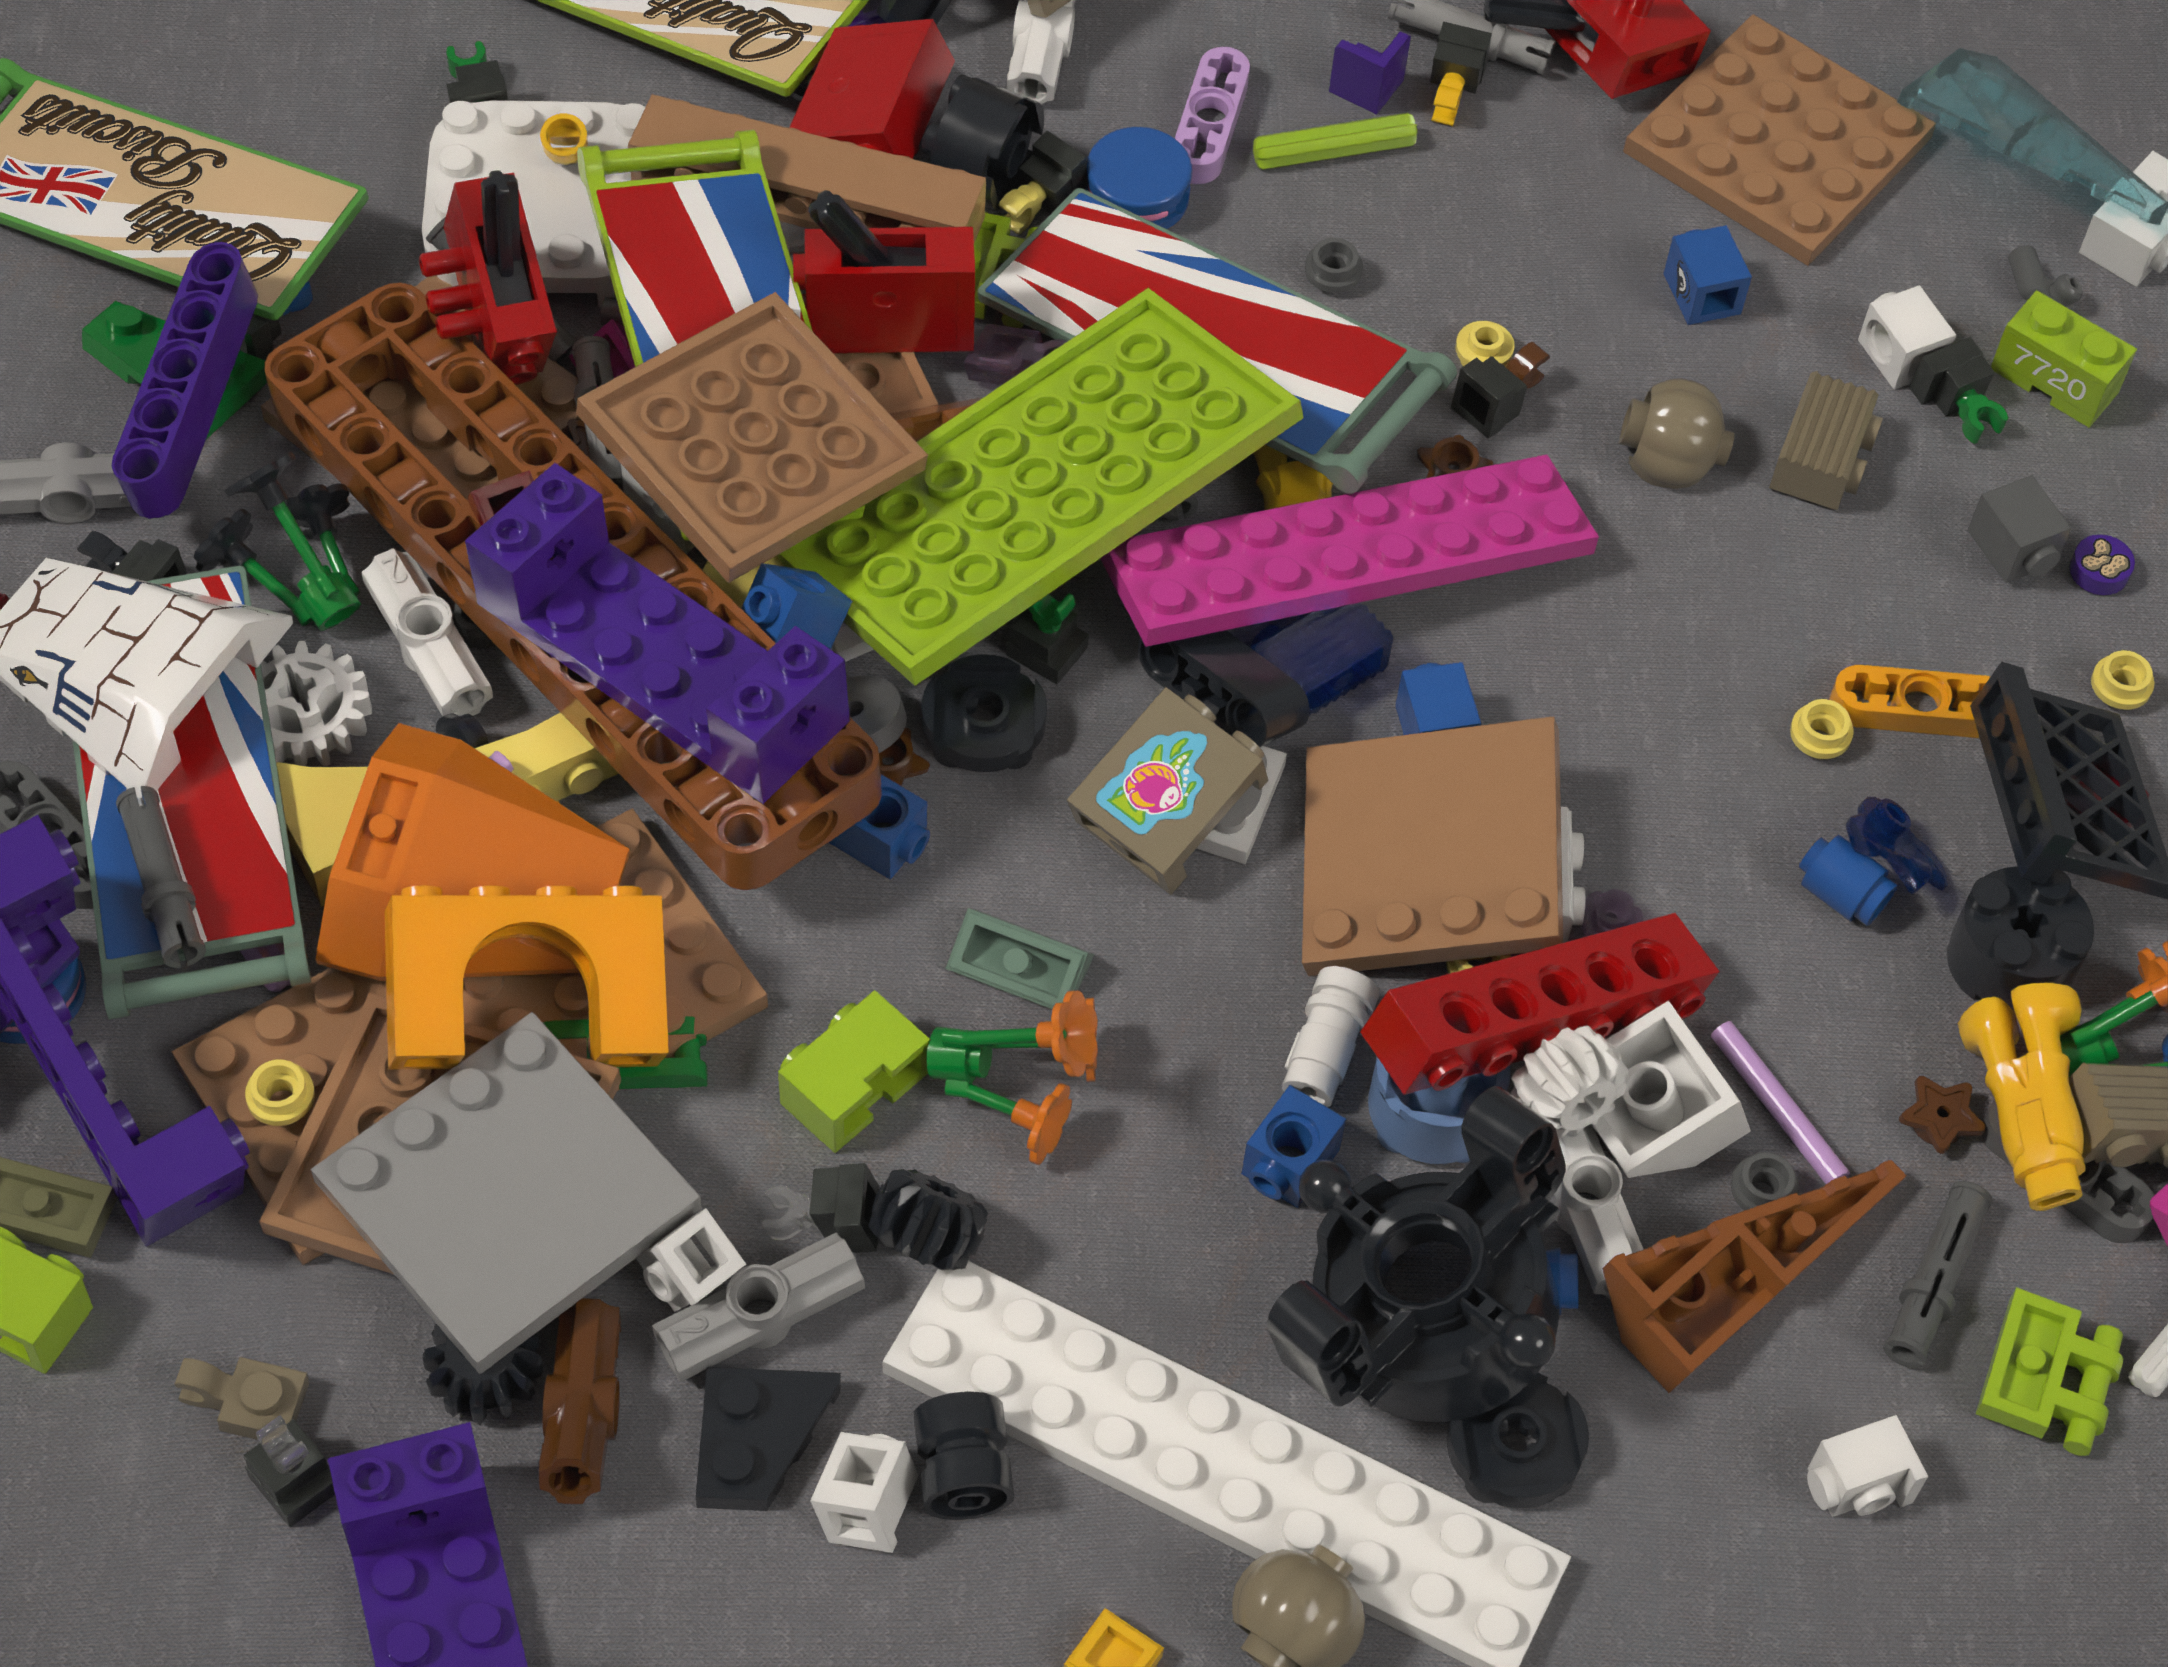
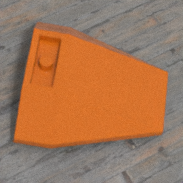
[315,723,630,981]

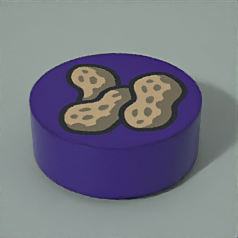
[2069,534,2135,595]

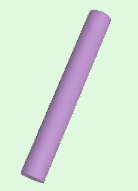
[1711,1021,1850,1184]

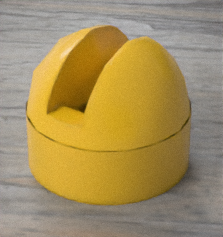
[540,113,588,166]

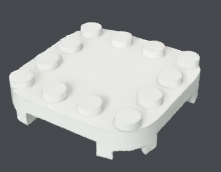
[422,100,645,308]

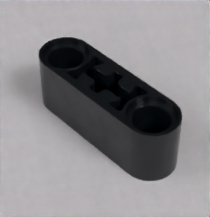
[1138,630,1310,747]

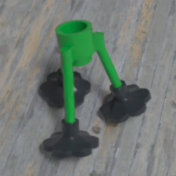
[194,452,361,631]

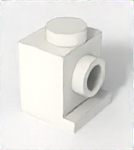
[636,1208,746,1312]
[1807,1415,1928,1517]
[810,1432,919,1553]

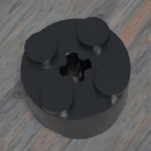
[922,74,1044,210]
[1947,866,2094,1012]

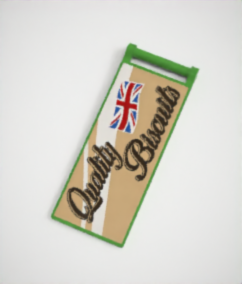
[0,58,369,320]

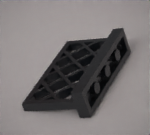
[1970,662,2168,899]

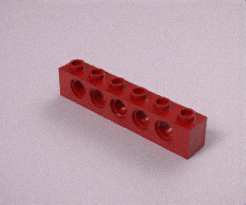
[1360,913,1720,1095]

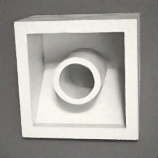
[1591,1000,1751,1178]

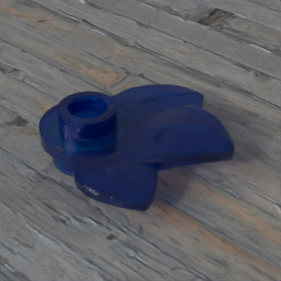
[1846,797,1948,894]

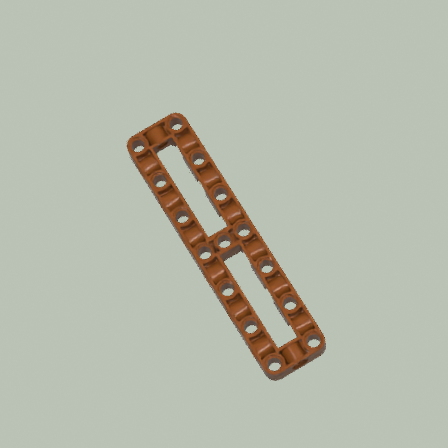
[265,283,882,890]

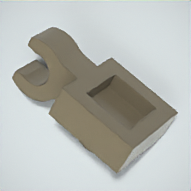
[174,1357,309,1441]

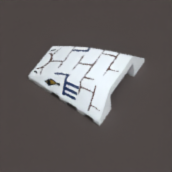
[0,558,293,806]

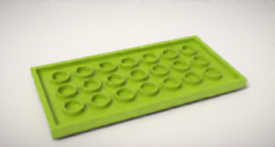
[777,288,1304,686]

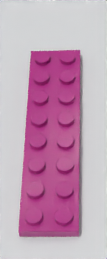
[1101,455,1599,647]

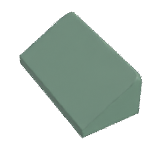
[945,908,1094,1009]

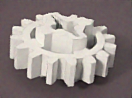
[261,641,372,767]

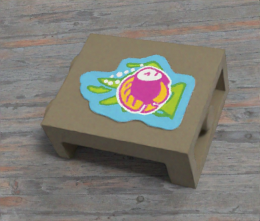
[1067,687,1269,895]

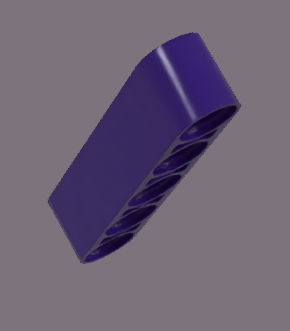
[111,242,258,519]

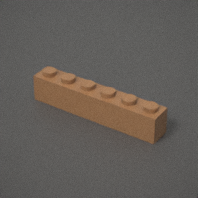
[628,94,986,243]

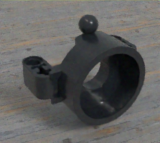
[1267,1086,1566,1422]

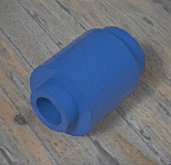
[1799,835,1898,926]

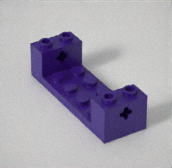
[465,463,850,804]
[0,815,250,1247]
[328,1422,528,1667]

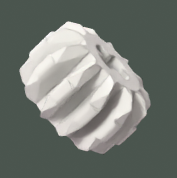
[1511,1025,1629,1138]

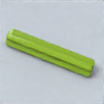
[1253,113,1418,170]

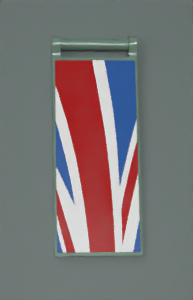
[978,188,1457,494]
[73,566,312,1020]

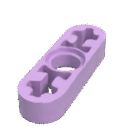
[1175,47,1250,184]

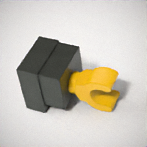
[1430,21,1492,126]

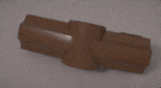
[539,1298,621,1504]

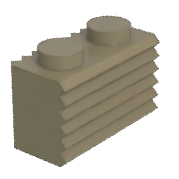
[1769,371,1883,510]
[2069,1063,2168,1168]

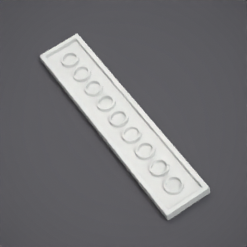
[883,1261,1571,1667]

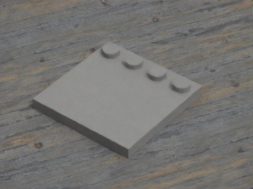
[311,1012,702,1374]

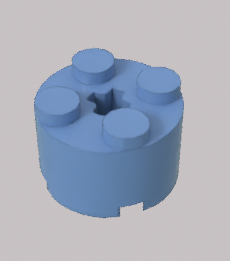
[1368,1057,1510,1164]

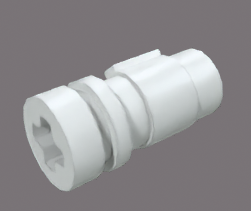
[1282,966,1380,1108]

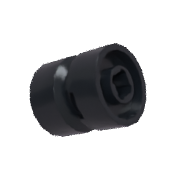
[914,1391,1014,1520]

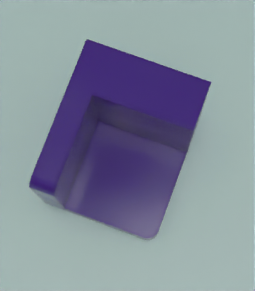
[1329,31,1411,115]

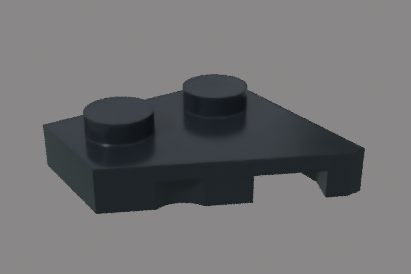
[695,1367,841,1511]

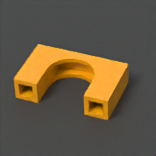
[384,885,669,1070]

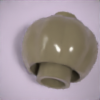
[1619,378,1734,489]
[1232,1544,1365,1667]

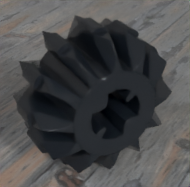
[868,1169,988,1270]
[422,1324,544,1425]

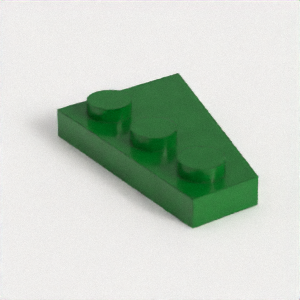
[82,301,268,440]

